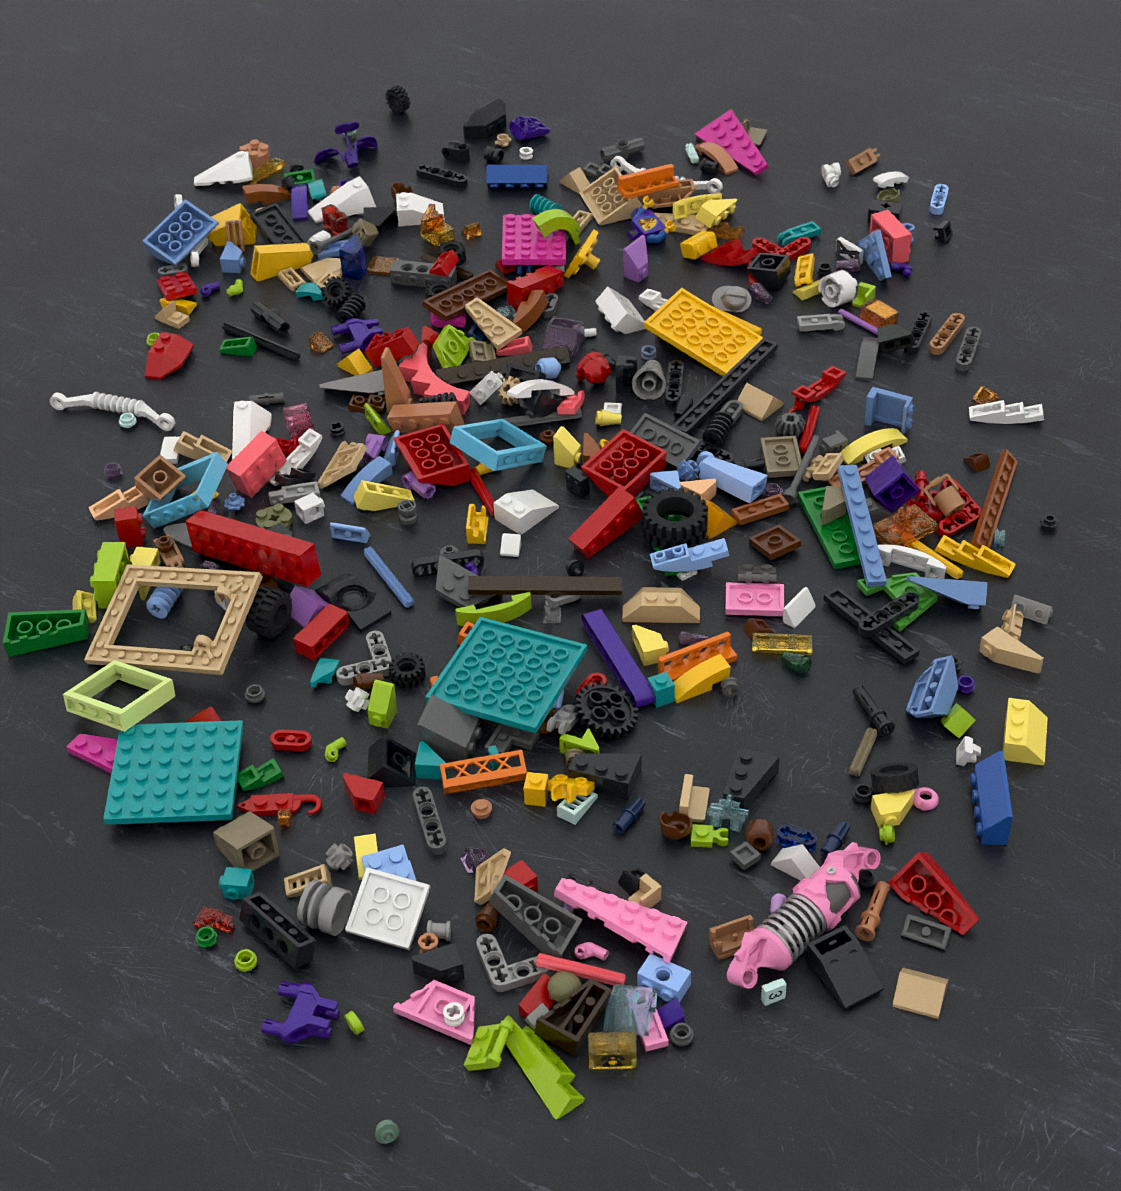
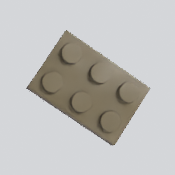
[760,436,802,478]

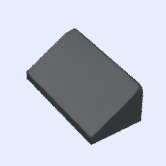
[901,914,952,950]

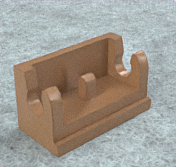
[709,915,754,961]

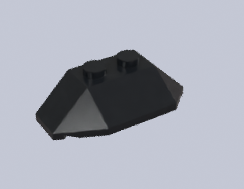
[463,97,507,139]

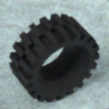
[642,488,708,550]

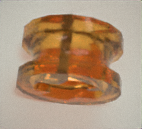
[278,808,292,827]

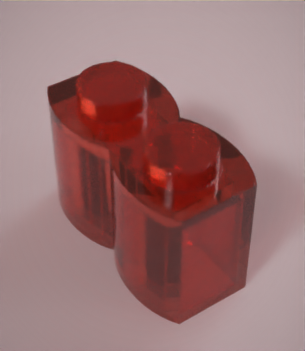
[321,204,348,235]

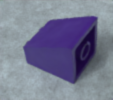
[865,455,921,513]

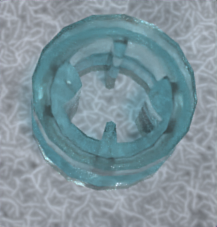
[994,529,1005,546]

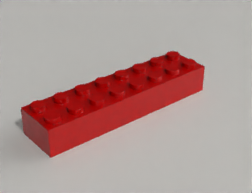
[185,510,321,587]

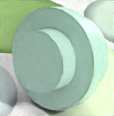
[119,413,137,428]

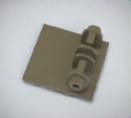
[741,119,768,146]

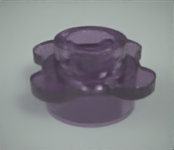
[103,462,123,479]
[762,483,783,498]

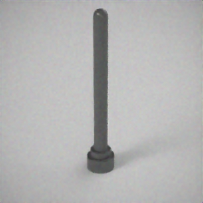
[310,227,353,254]
[782,435,820,504]

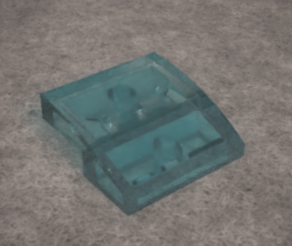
[603,984,658,1036]

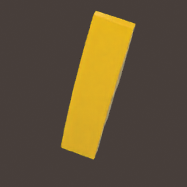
[934,535,1016,578]

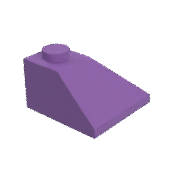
[623,235,649,283]

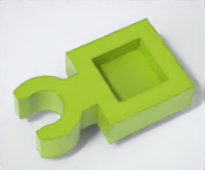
[691,825,728,848]

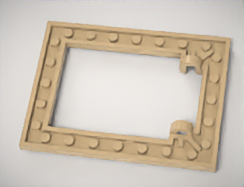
[84,564,262,675]

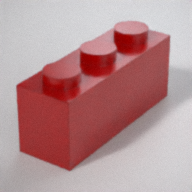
[293,604,350,661]

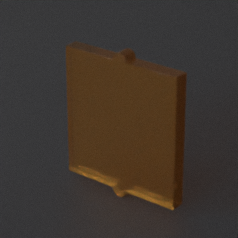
[367,256,400,275]

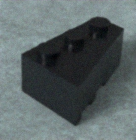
[568,754,642,800]

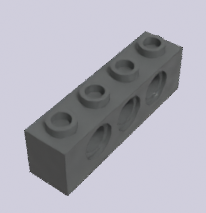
[390,260,457,287]

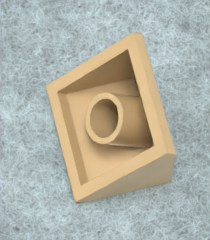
[737,383,784,421]
[892,968,948,1019]

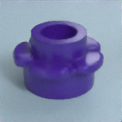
[957,675,975,694]

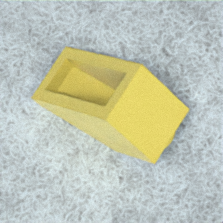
[553,426,583,468]
[632,625,669,666]
[871,788,915,829]

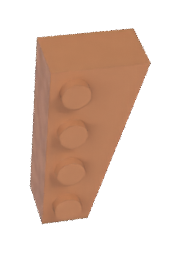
[387,401,465,435]

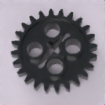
[573,682,639,739]

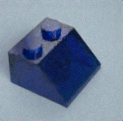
[339,234,367,281]

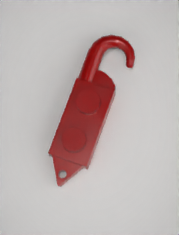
[237,793,322,817]

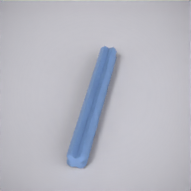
[364,547,414,608]

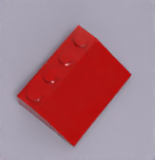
[394,424,470,486]
[581,429,667,497]

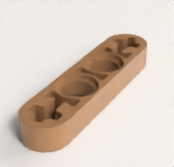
[929,313,965,355]

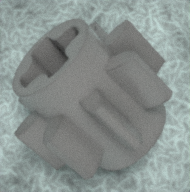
[326,843,353,870]

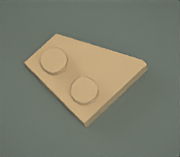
[474,848,511,905]

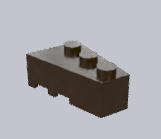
[534,978,612,1056]

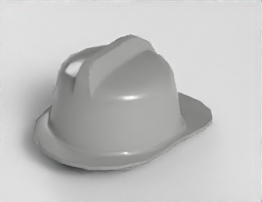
[712,286,751,312]

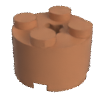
[239,140,271,173]

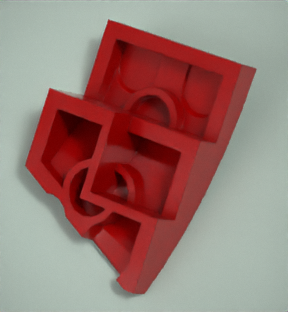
[700,239,759,266]

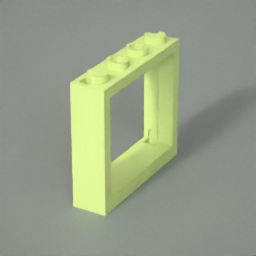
[63,660,175,732]

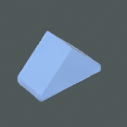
[650,471,681,493]

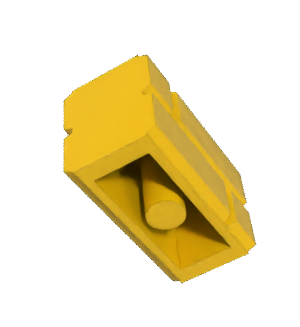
[680,231,718,260]

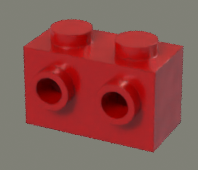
[114,506,146,548]

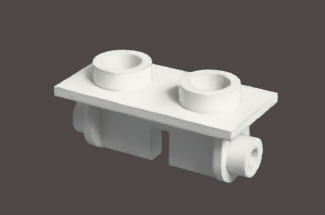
[469,371,503,405]

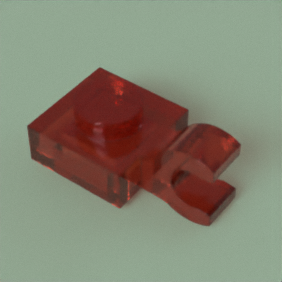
[193,906,235,933]

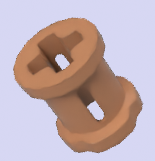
[418,932,438,954]

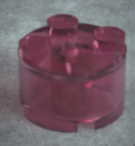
[283,402,315,441]

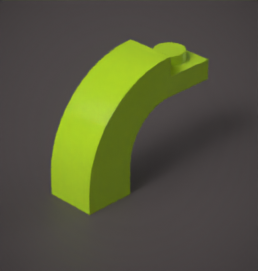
[532,209,581,245]

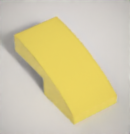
[354,834,378,880]

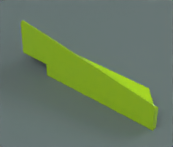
[504,1016,585,1119]

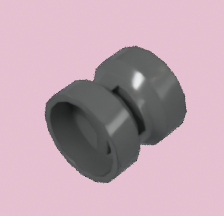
[398,500,417,525]

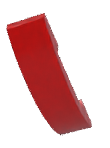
[792,366,846,402]

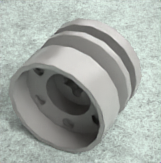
[297,880,353,936]

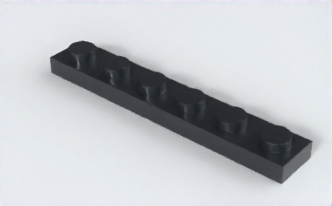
[823,587,920,665]

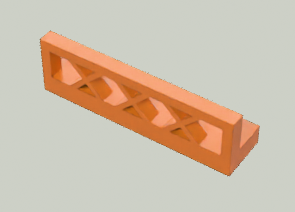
[617,164,680,199]
[658,632,737,682]
[440,750,527,795]

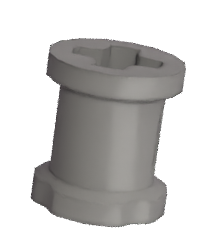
[427,920,451,941]

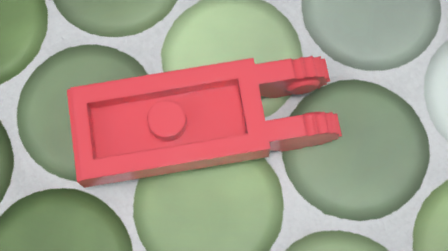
[557,391,585,415]

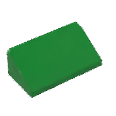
[284,169,316,187]

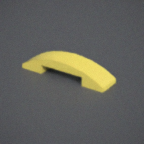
[673,193,722,220]
[840,428,908,465]

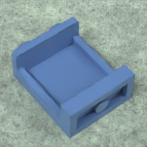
[864,387,915,434]

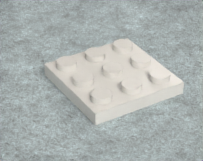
[345,867,431,950]

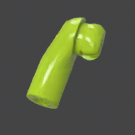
[227,279,243,297]
[325,737,347,762]

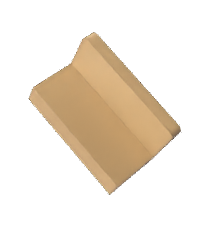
[679,774,710,823]

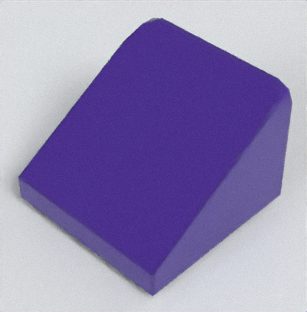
[657,998,685,1031]

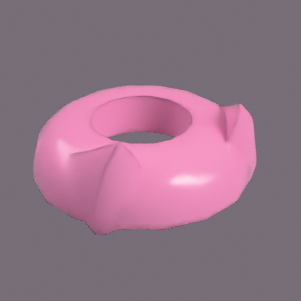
[913,787,939,811]

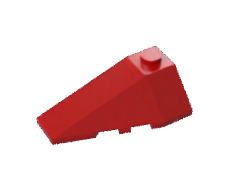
[888,852,980,935]

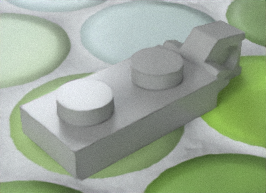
[269,481,320,505]

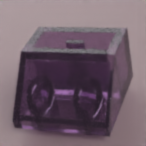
[542,316,585,357]

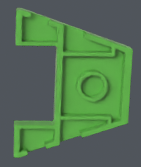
[857,572,938,632]

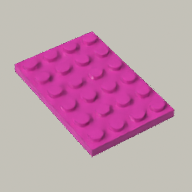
[502,214,566,265]

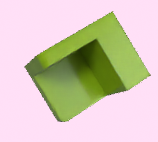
[852,282,876,310]
[940,703,976,738]

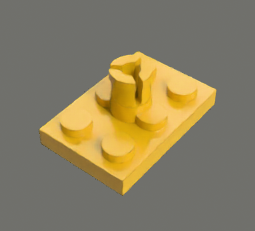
[564,229,600,279]

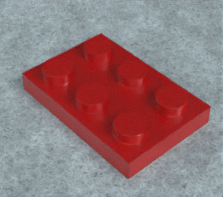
[156,272,198,301]

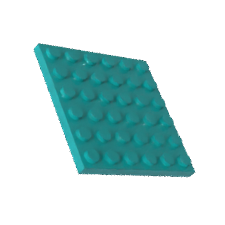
[425,617,588,733]
[103,720,244,825]

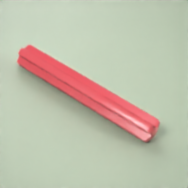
[536,953,626,987]

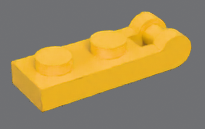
[794,253,815,287]

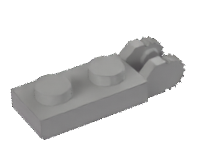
[797,314,845,332]
[546,705,580,735]

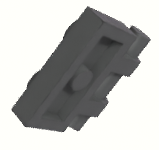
[738,564,777,584]

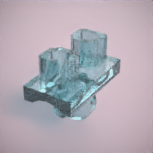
[707,794,749,832]

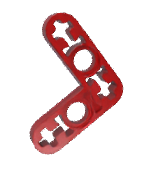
[752,237,811,262]
[936,478,982,538]

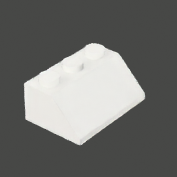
[595,286,646,334]

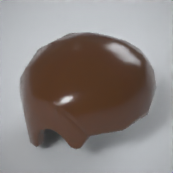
[391,182,414,200]
[659,810,693,840]

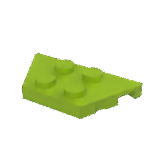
[433,324,475,368]

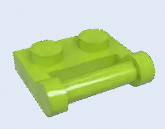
[464,1020,514,1071]

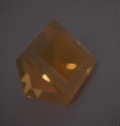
[461,222,481,239]

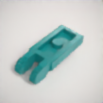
[777,221,822,247]

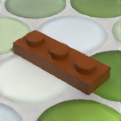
[731,493,789,525]

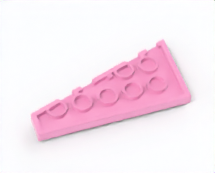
[554,878,688,964]

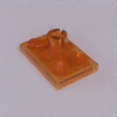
[872,504,938,547]

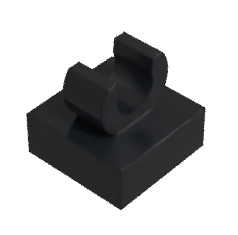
[933,221,953,242]

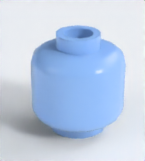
[535,357,561,380]

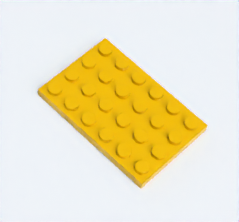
[643,288,763,376]

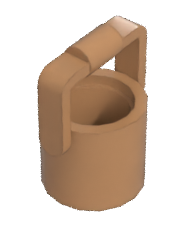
[924,474,966,518]

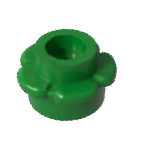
[195,927,218,948]

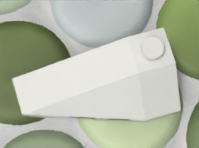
[194,151,253,186]
[308,177,376,223]
[232,401,272,460]

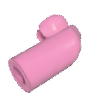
[574,942,609,961]

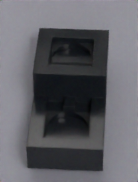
[274,468,316,486]

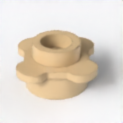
[495,134,512,147]

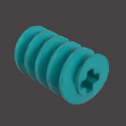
[529,194,564,215]

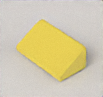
[793,280,822,301]
[72,590,97,623]

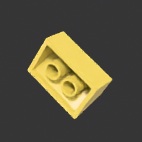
[1002,698,1048,766]

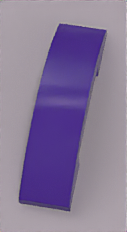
[291,184,308,221]

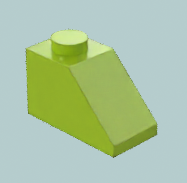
[368,679,398,729]

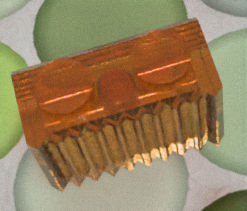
[860,298,898,328]

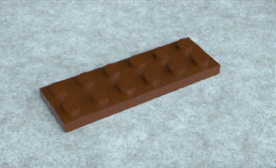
[422,269,507,322]

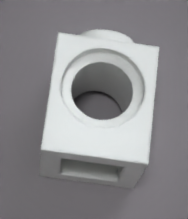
[294,493,325,524]

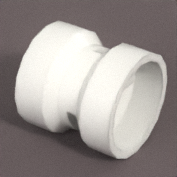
[821,162,841,180]

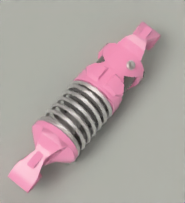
[727,842,881,989]

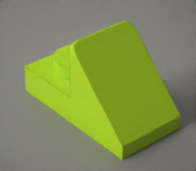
[559,728,599,754]

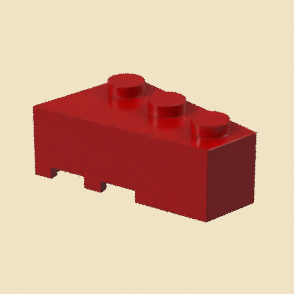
[364,327,419,368]

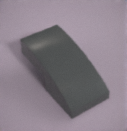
[583,162,613,179]

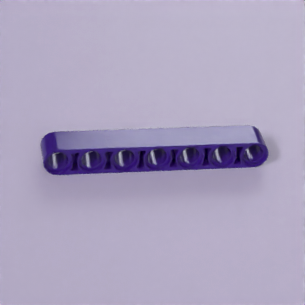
[581,609,655,708]

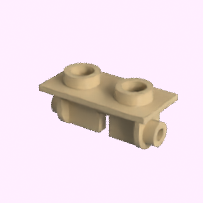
[1001,604,1024,641]

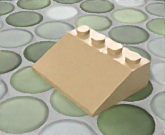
[579,166,643,226]

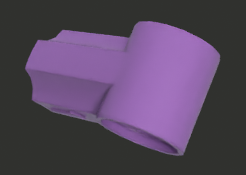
[361,433,387,465]
[401,471,436,499]

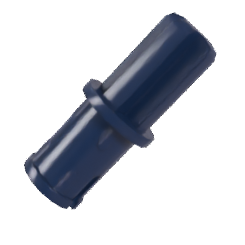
[612,797,646,834]
[820,821,850,858]

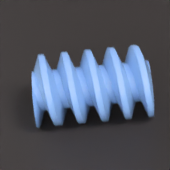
[146,587,183,619]

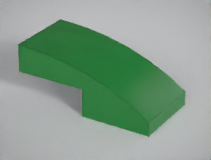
[237,758,284,791]

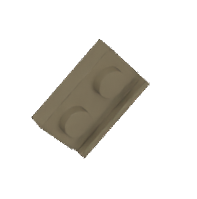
[468,340,496,363]

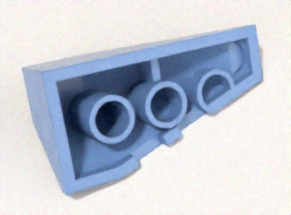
[906,576,988,609]

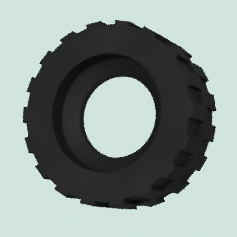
[871,762,919,793]

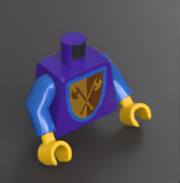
[627,196,676,244]

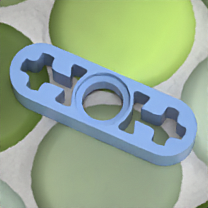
[929,184,949,215]

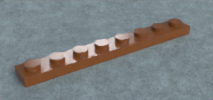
[971,449,1018,549]

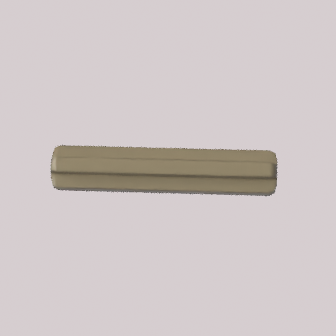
[849,727,877,777]

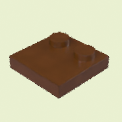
[749,525,802,560]

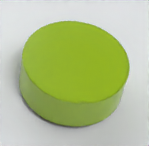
[344,1011,364,1035]

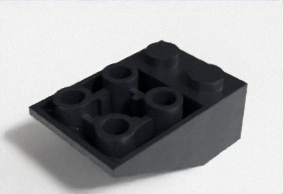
[806,925,884,1010]

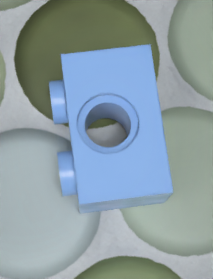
[637,953,691,1002]

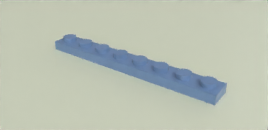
[837,465,887,587]

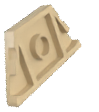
[317,441,367,489]

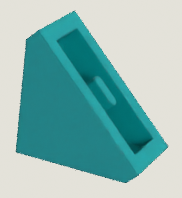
[415,741,449,780]

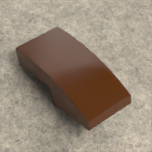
[348,394,386,413]

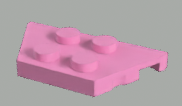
[393,980,475,1045]

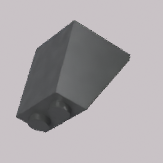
[417,695,482,761]

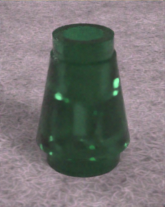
[781,651,812,674]

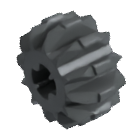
[775,412,805,438]

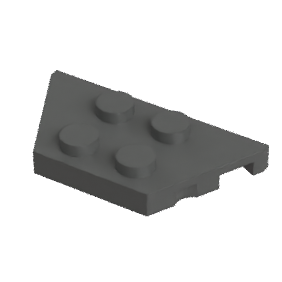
[435,555,501,608]

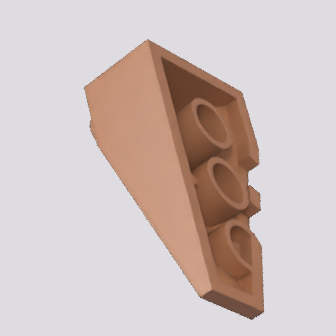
[381,347,413,413]

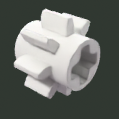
[345,687,370,712]

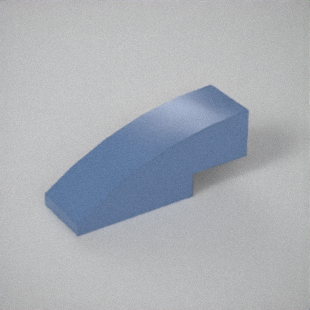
[341,456,392,506]

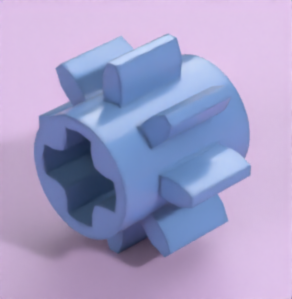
[677,460,699,481]

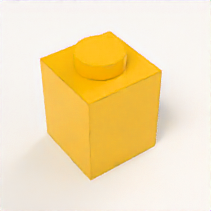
[524,772,549,807]

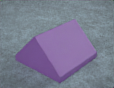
[290,585,329,628]

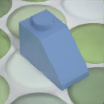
[220,241,246,273]

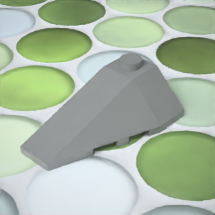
[319,370,385,396]

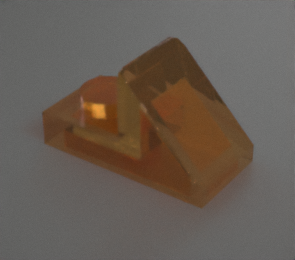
[421,204,444,234]

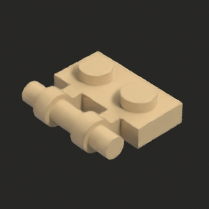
[802,453,844,482]

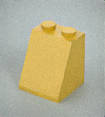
[207,203,257,246]

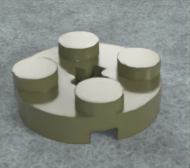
[256,504,293,530]

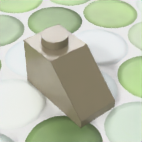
[821,486,847,524]

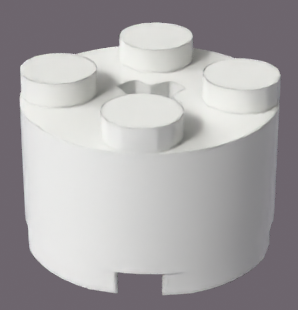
[819,270,857,307]

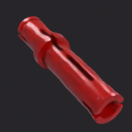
[914,471,929,506]

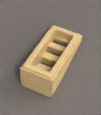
[284,864,333,898]

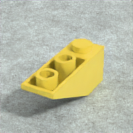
[695,199,737,228]

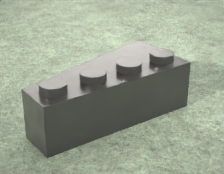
[489,874,582,958]

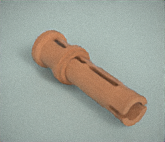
[855,881,890,941]

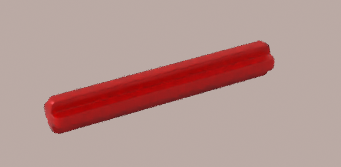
[799,405,820,454]
[469,467,495,516]

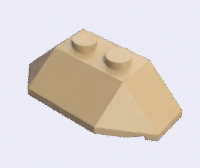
[622,587,700,623]

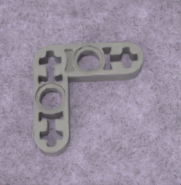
[336,631,392,686]
[476,934,554,992]

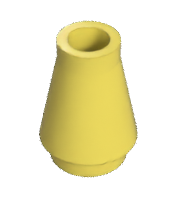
[595,409,622,427]

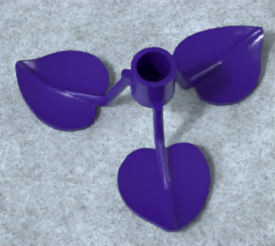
[314,121,377,168]

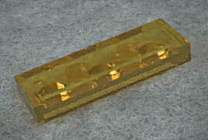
[246,157,286,184]
[752,633,812,655]

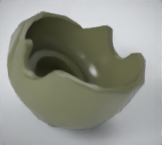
[877,188,901,203]
[547,971,582,1004]

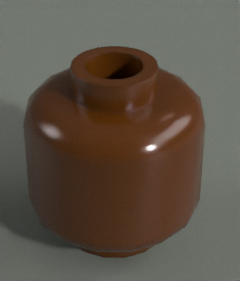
[745,819,774,851]

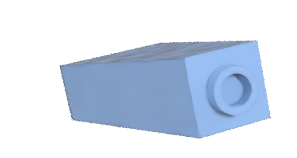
[698,456,768,503]

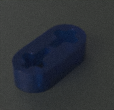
[776,824,817,852]

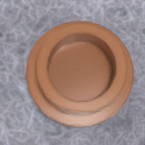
[471,799,492,819]

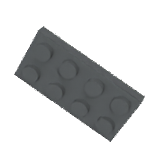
[630,413,702,469]

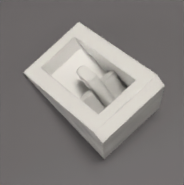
[771,844,820,881]

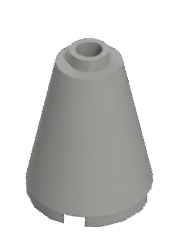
[632,360,666,400]

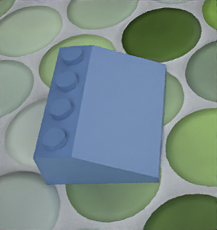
[143,199,219,266]

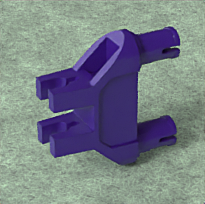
[331,318,383,355]
[261,981,340,1043]

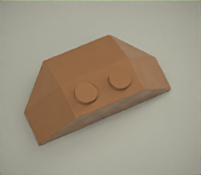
[637,179,695,209]

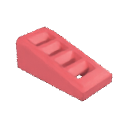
[496,336,533,356]

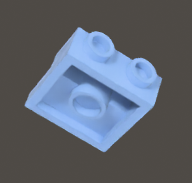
[362,845,416,881]

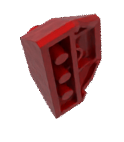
[145,332,194,380]

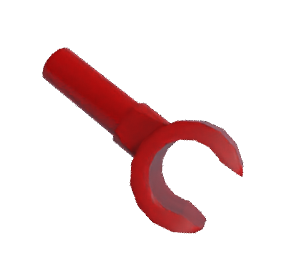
[787,397,805,413]

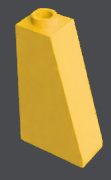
[250,243,314,282]

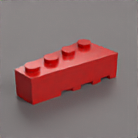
[507,265,564,312]
[568,486,642,559]

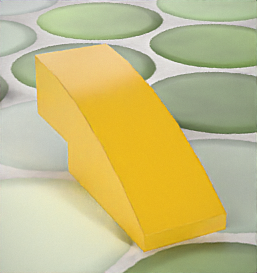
[673,654,730,703]

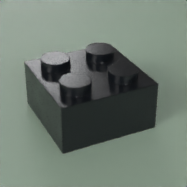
[565,466,590,498]

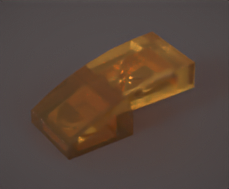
[708,222,745,240]

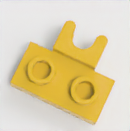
[547,774,595,803]

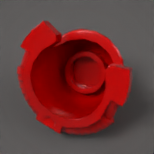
[575,352,612,384]

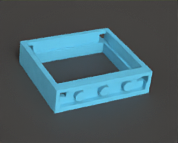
[450,419,547,471]
[143,452,228,529]

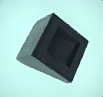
[618,868,645,895]

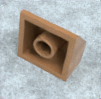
[134,455,187,501]

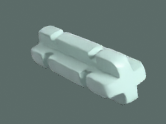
[685,143,699,164]

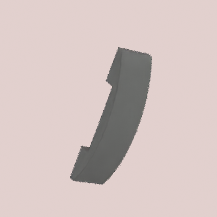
[856,336,880,381]

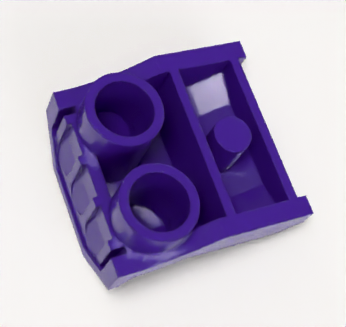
[509,116,551,140]

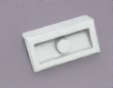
[783,587,815,628]

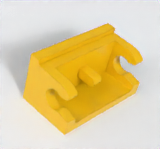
[466,504,489,544]

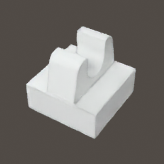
[956,736,981,766]

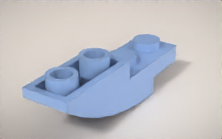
[650,538,730,572]

